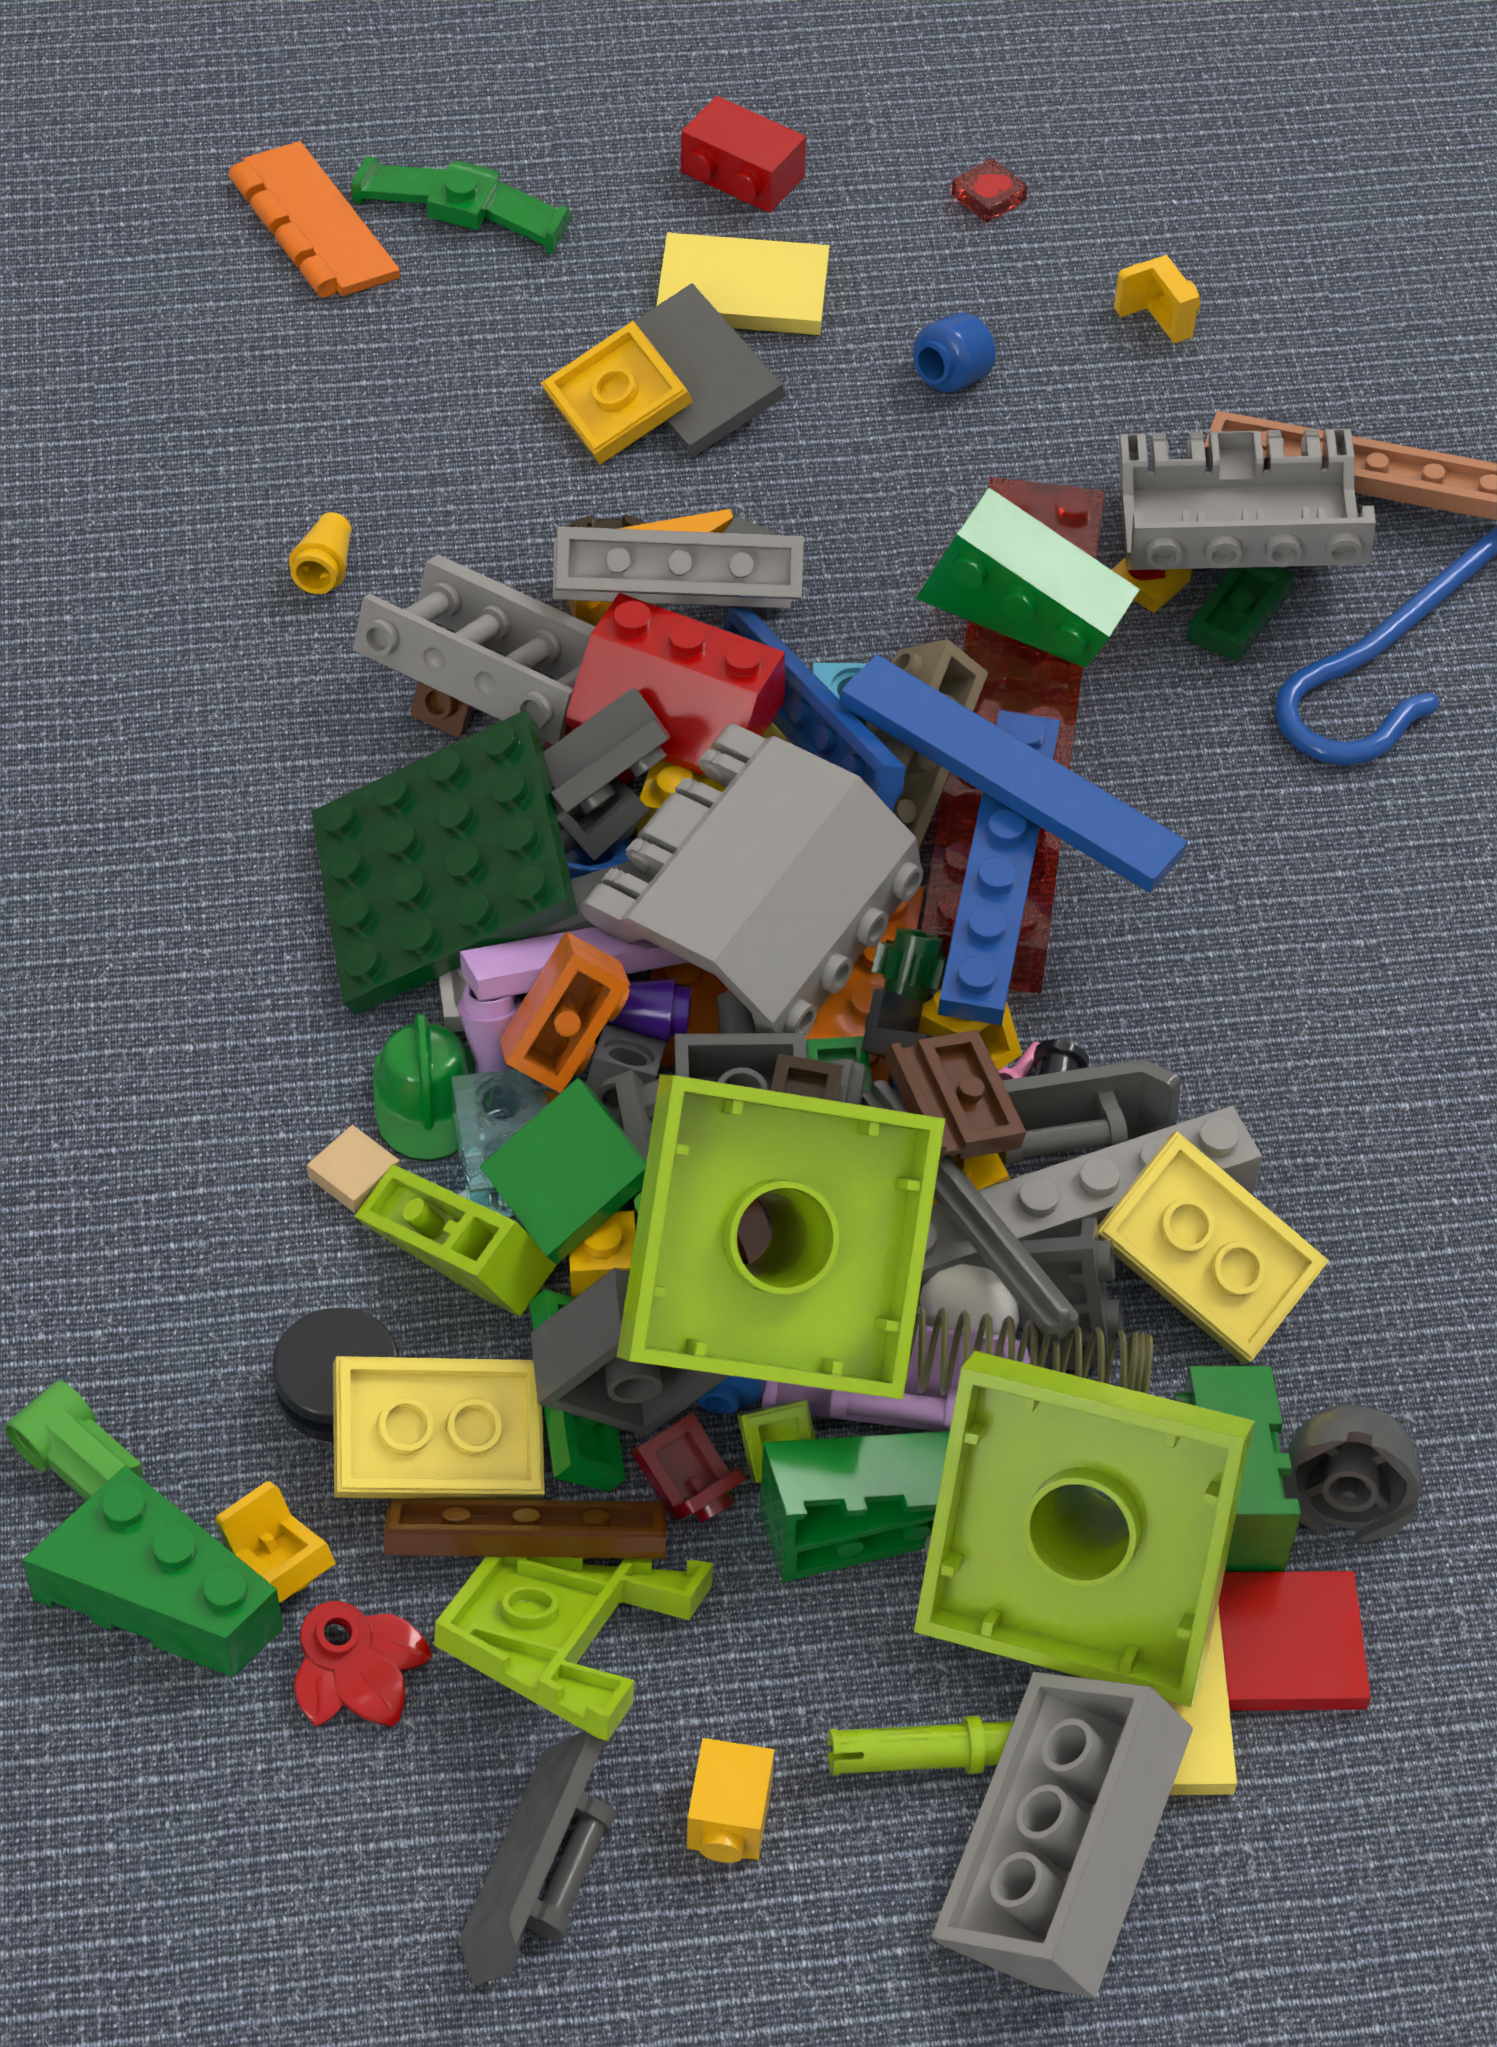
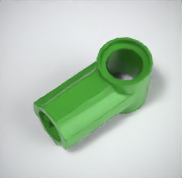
[4,1380,144,1501]

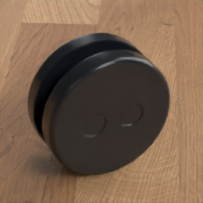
[272,1308,399,1442]

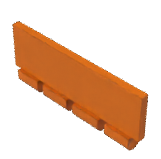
[228,141,400,298]

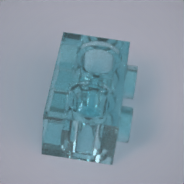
[451,1069,548,1216]

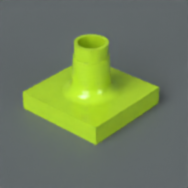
[617,1075,945,1400]
[914,1351,1255,1707]

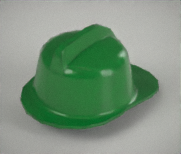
[373,1014,479,1161]

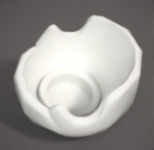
[919,1264,1021,1337]

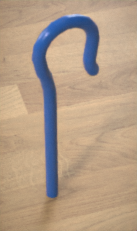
[1274,525,1497,766]

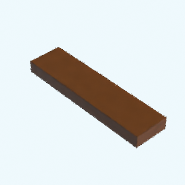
[384,1498,667,1559]

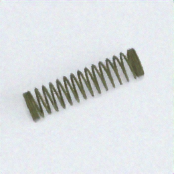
[906,1304,1153,1397]

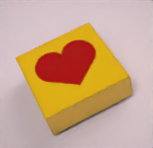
[1111,557,1192,613]

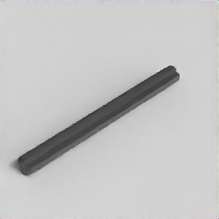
[861,1080,1079,1341]

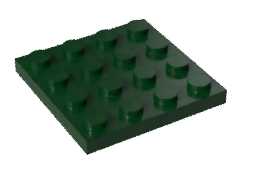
[311,710,578,1015]

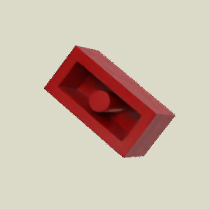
[681,95,806,213]

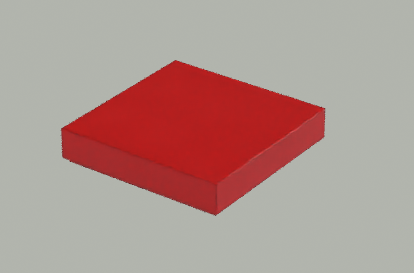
[1218,1571,1371,1711]

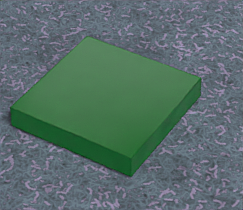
[479,1078,647,1264]

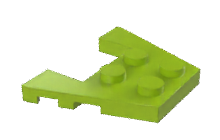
[434,1557,713,1741]

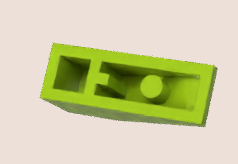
[354,1164,557,1317]

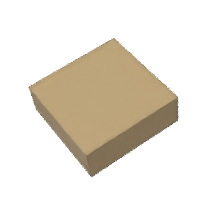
[307,1124,400,1214]

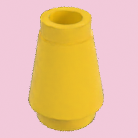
[289,512,352,594]

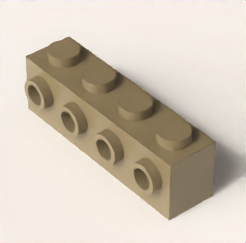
[867,639,989,851]

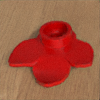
[294,1601,432,1727]

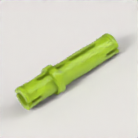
[827,1716,1014,1776]

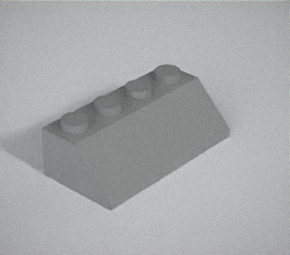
[931,1672,1193,1999]

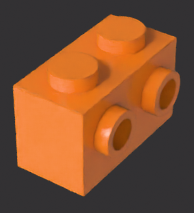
[499,931,630,1093]

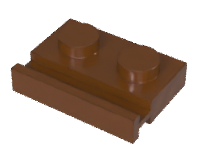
[885,1030,1027,1163]

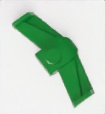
[352,156,573,254]

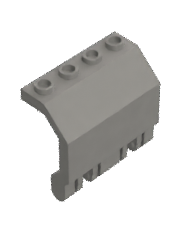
[1119,428,1376,570]
[580,724,923,1035]

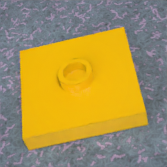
[541,321,693,465]

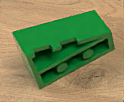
[915,488,1140,668]
[1172,1366,1301,1572]
[760,1431,950,1583]
[22,1465,283,1677]

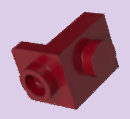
[630,1412,747,1523]

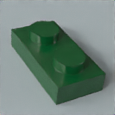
[1187,567,1295,662]

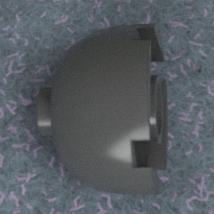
[1283,1404,1422,1542]

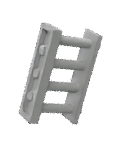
[552,526,804,609]
[353,554,595,745]

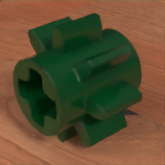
[871,928,948,1002]

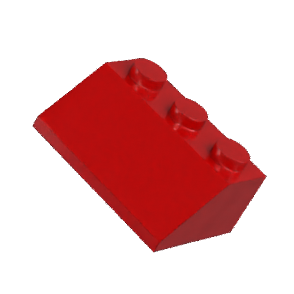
[565,593,785,777]

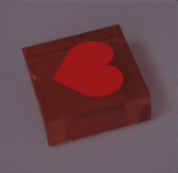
[951,158,1028,223]

